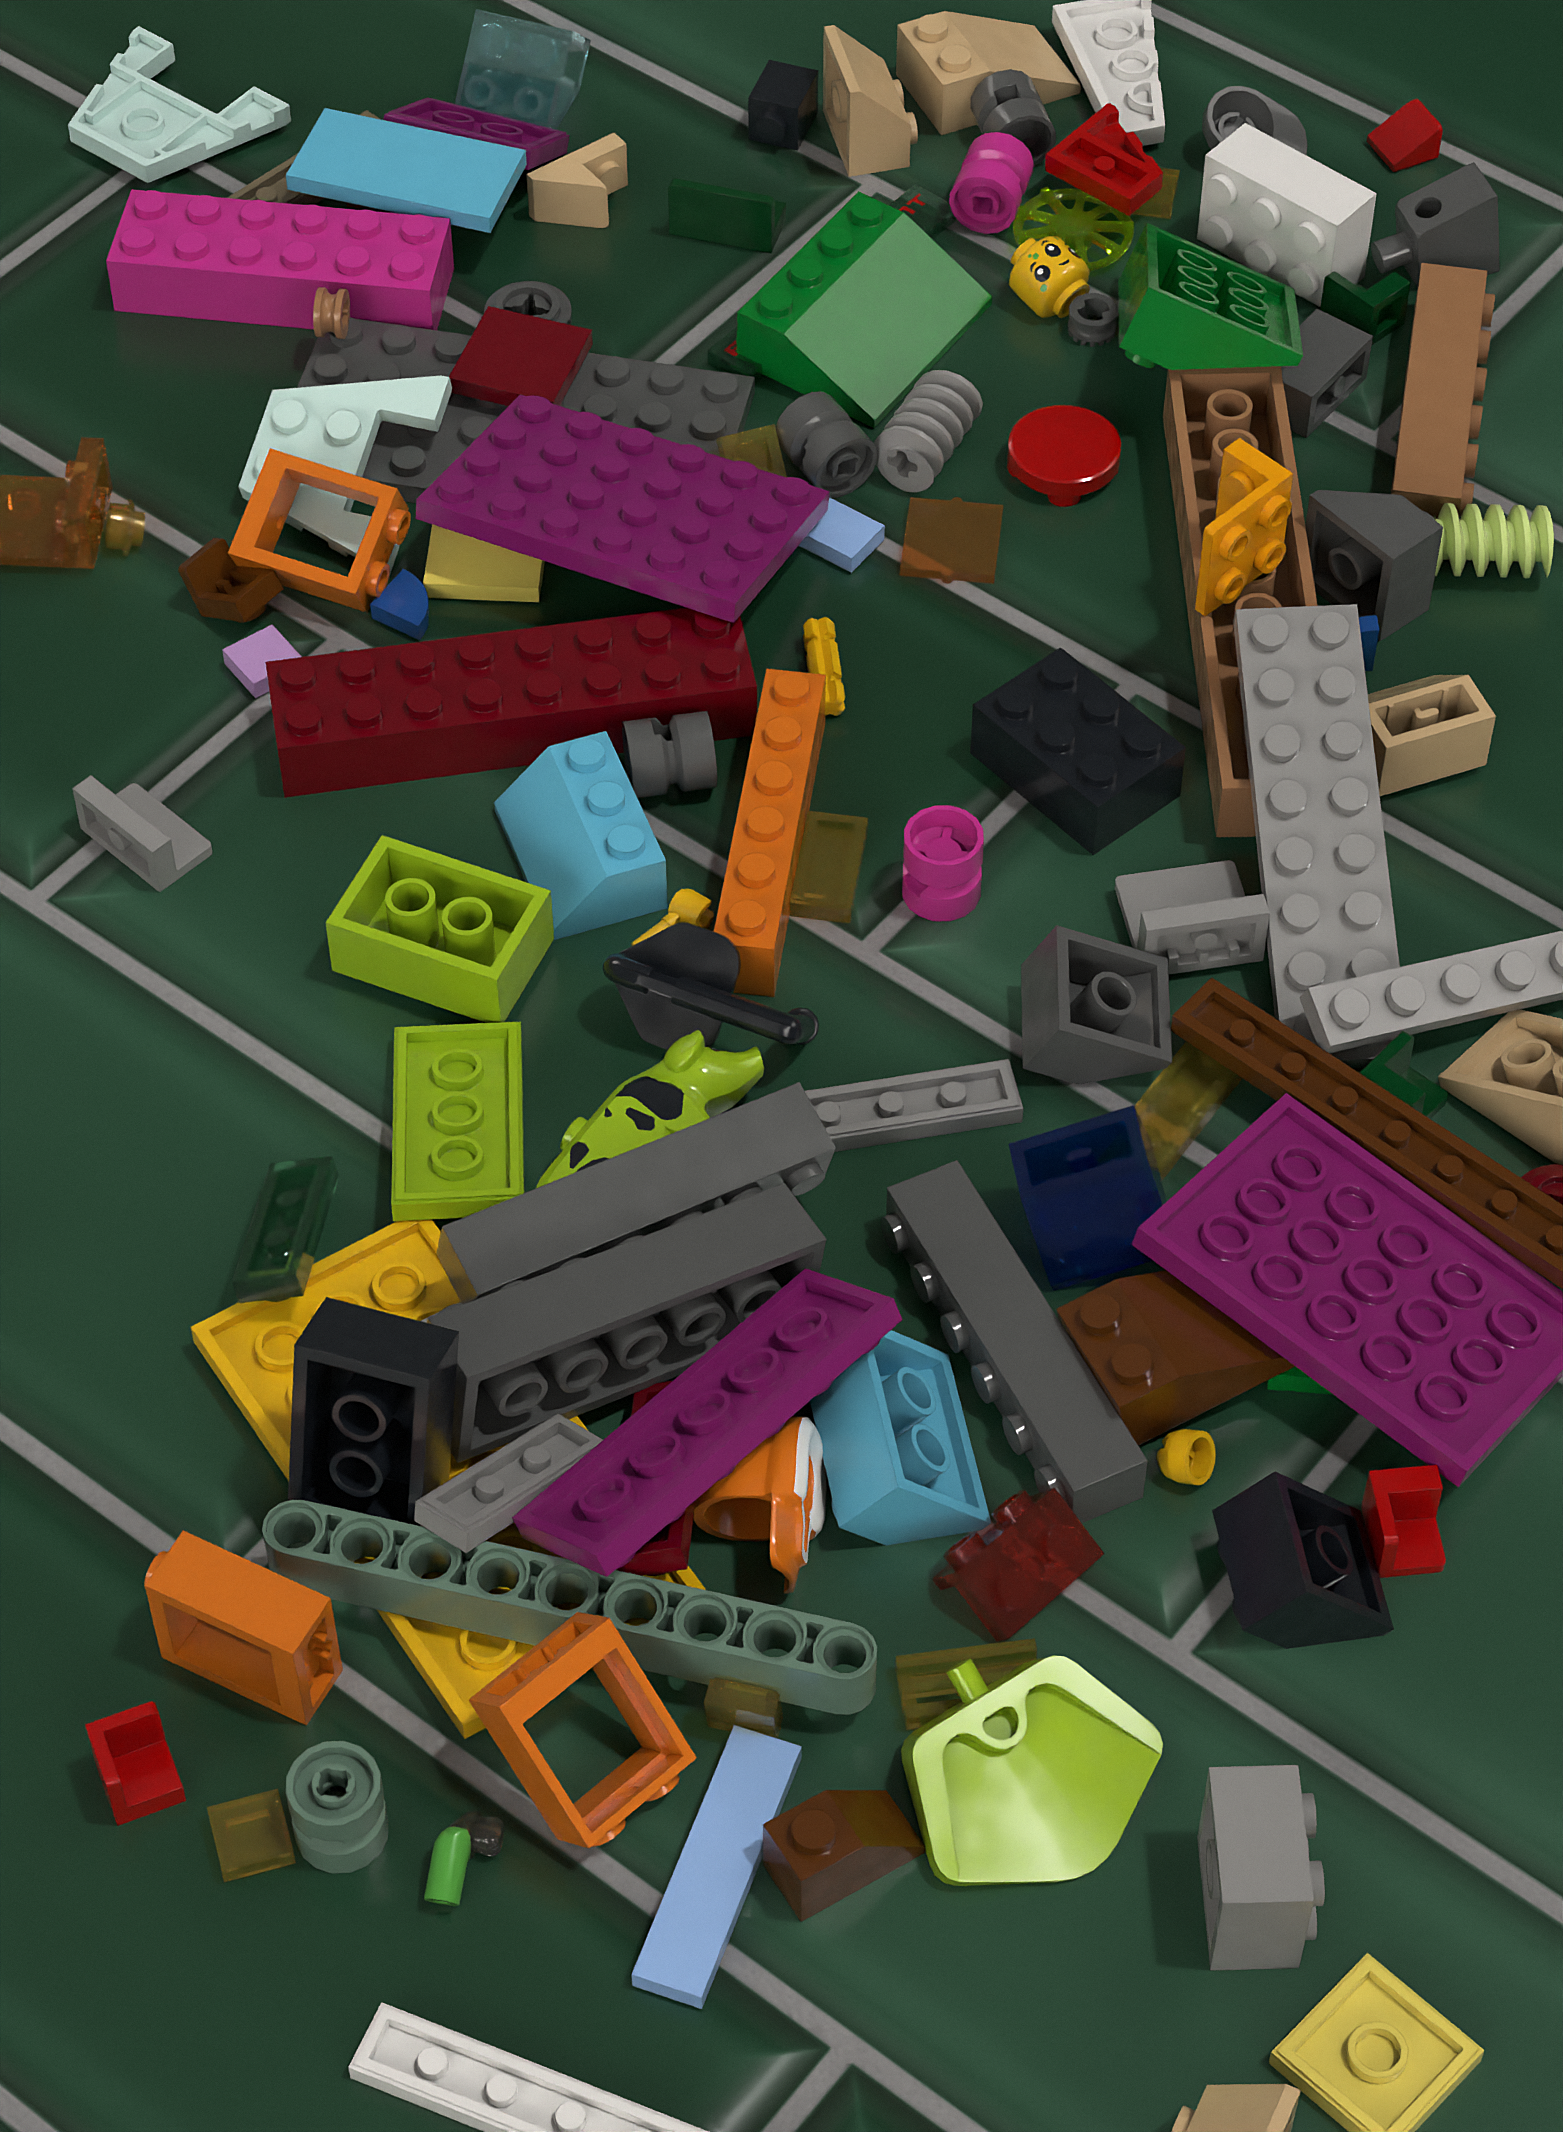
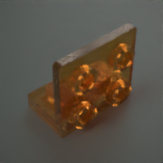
[0,437,113,569]

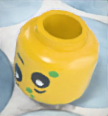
[1009,236,1090,318]

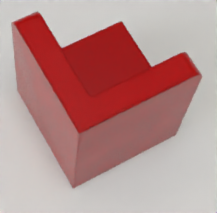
[1361,1465,1446,1578]
[85,1701,186,1826]

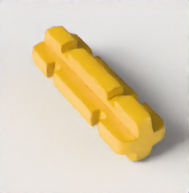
[803,617,845,716]

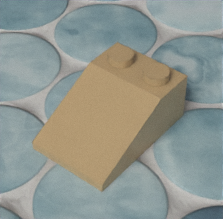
[896,11,1081,135]
[1438,1009,1563,1165]

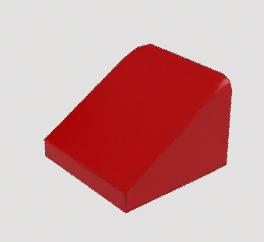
[1367,98,1443,172]

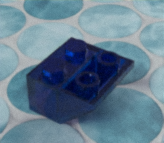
[1008,1105,1167,1291]

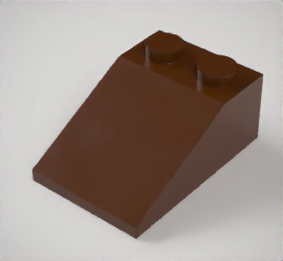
[1056,1270,1295,1445]

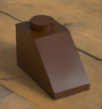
[763,1790,925,1922]

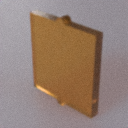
[900,497,1003,584]

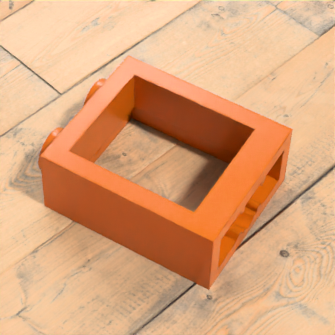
[228,448,411,613]
[144,1530,343,1726]
[469,1612,697,1848]

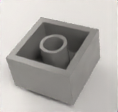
[1197,1765,1325,1970]

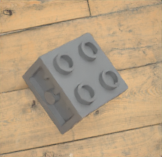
[1115,860,1270,974]

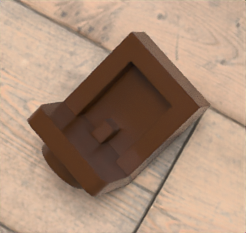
[178,538,283,623]

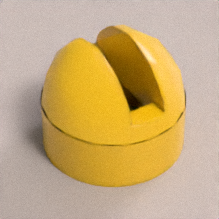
[1156,1429,1216,1485]

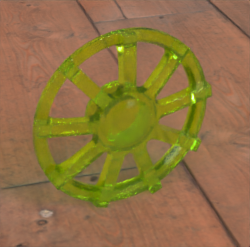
[1013,186,1134,271]

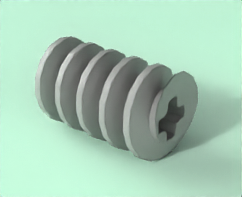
[874,370,983,492]

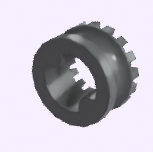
[1067,293,1118,347]

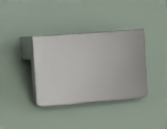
[72,776,213,892]

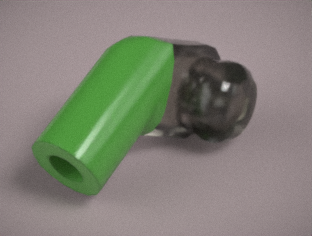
[424,1811,505,1906]

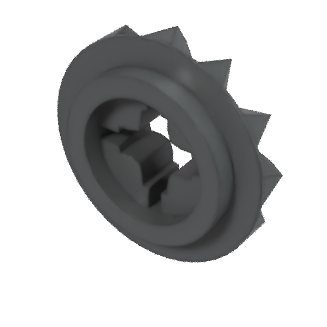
[484,281,572,325]

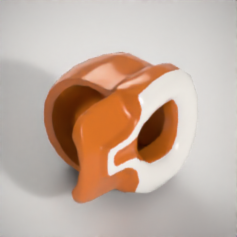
[693,1416,827,1594]

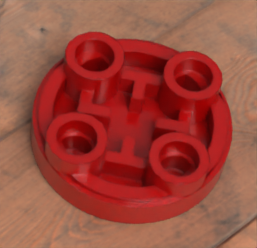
[1007,405,1121,507]

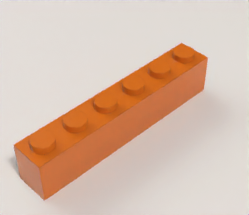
[714,668,826,997]

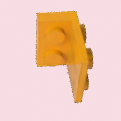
[1195,438,1293,616]

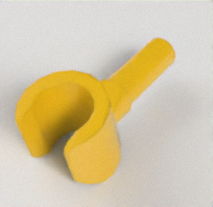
[631,889,714,946]

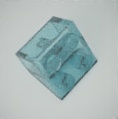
[455,9,591,130]

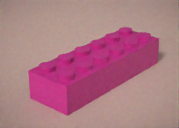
[106,189,454,330]

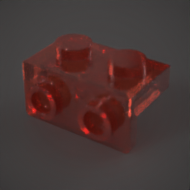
[932,1487,1104,1642]

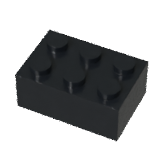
[970,647,1186,855]
[288,1297,459,1527]

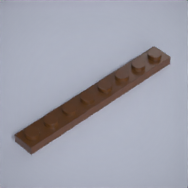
[1171,977,1563,1289]

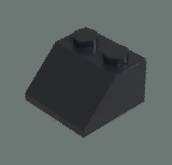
[1212,1471,1394,1649]

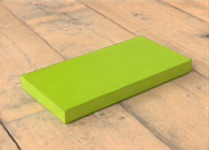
[391,1022,525,1221]

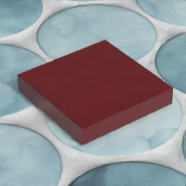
[449,306,593,406]

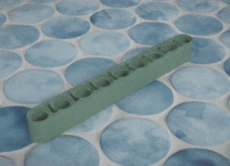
[262,1500,877,1715]

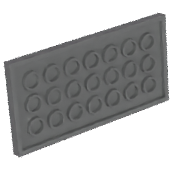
[297,317,755,503]

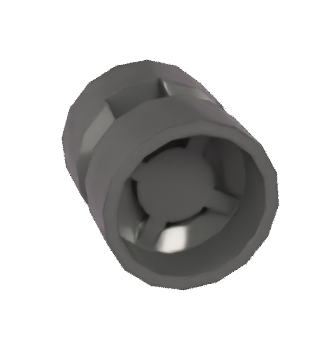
[970,69,1056,166]
[774,392,878,498]
[622,711,717,798]

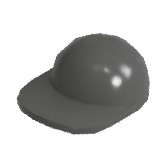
[1202,86,1308,155]

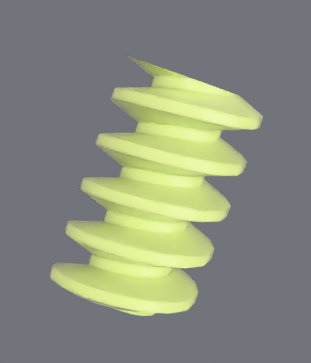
[1433,503,1554,578]

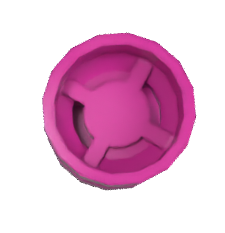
[949,132,1034,234]
[902,805,984,922]

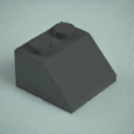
[1305,490,1443,642]
[1021,925,1172,1084]

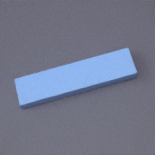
[632,1725,802,2009]

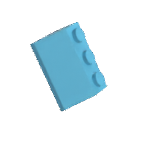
[494,731,668,940]
[809,1330,991,1546]

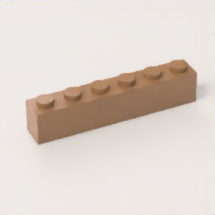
[1391,263,1495,519]

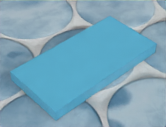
[286,108,527,233]

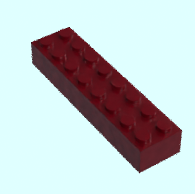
[265,608,757,798]

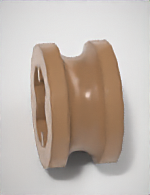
[313,287,350,339]

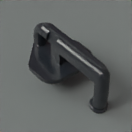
[603,922,819,1050]

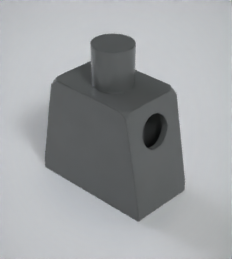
[1371,162,1500,287]

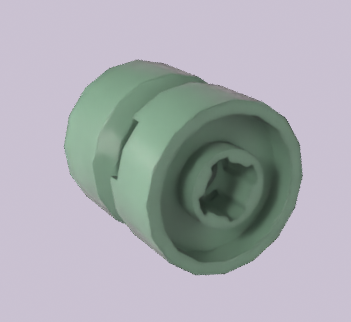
[286,1741,388,1874]

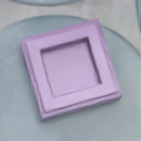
[222,625,302,698]

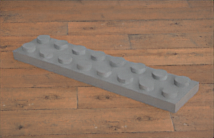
[1233,604,1400,1068]

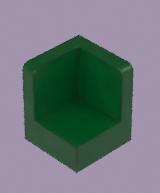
[1320,271,1411,345]
[1360,1031,1448,1119]

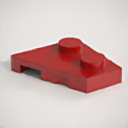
[1045,103,1163,216]

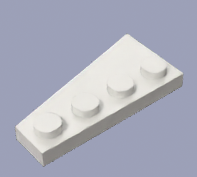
[1052,0,1165,146]

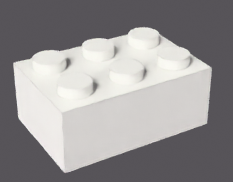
[1197,123,1377,307]

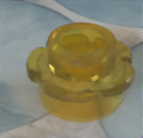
[105,499,145,556]

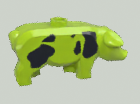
[536,1030,764,1188]

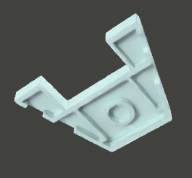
[68,26,291,183]
[238,375,452,576]

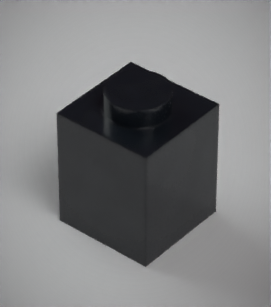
[748,60,819,150]

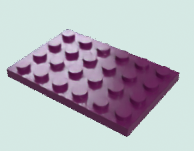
[416,395,830,623]
[1132,1093,1563,1487]

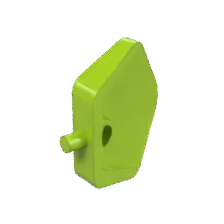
[901,1655,1163,1886]

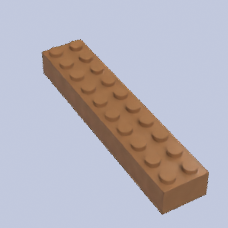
[1163,366,1318,837]

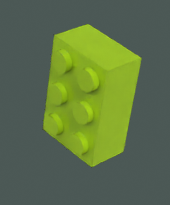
[326,835,554,1023]

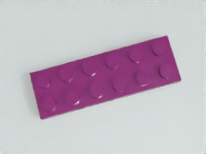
[512,1268,903,1577]

